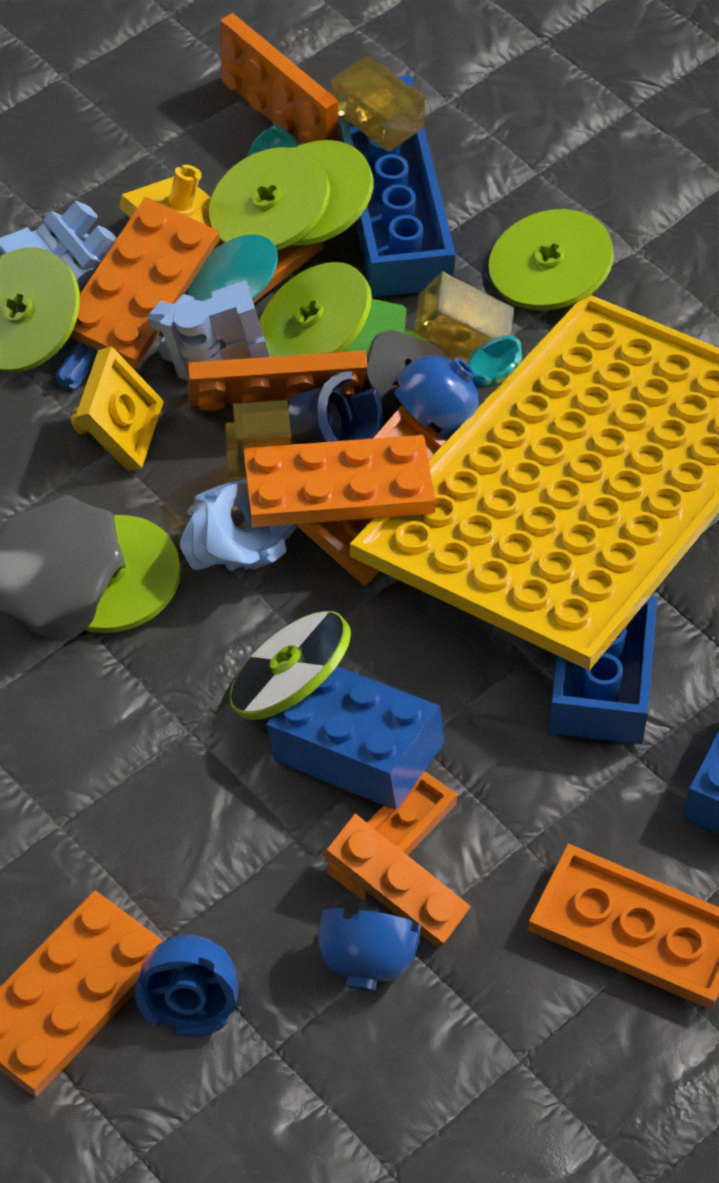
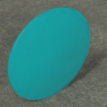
[188,234,278,301]

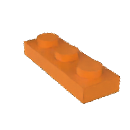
[327,771,458,901]
[322,814,471,948]

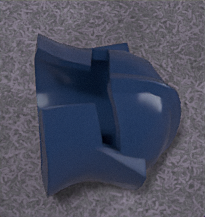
[287,371,384,444]

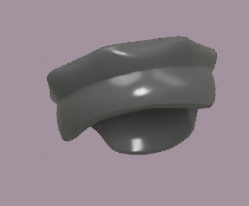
[0,495,126,639]

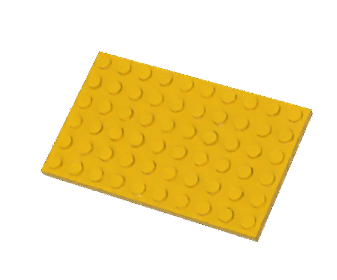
[350,295,719,671]

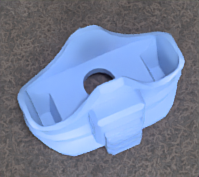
[180,478,297,571]

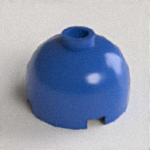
[392,355,480,440]
[318,908,421,991]
[134,935,239,1037]

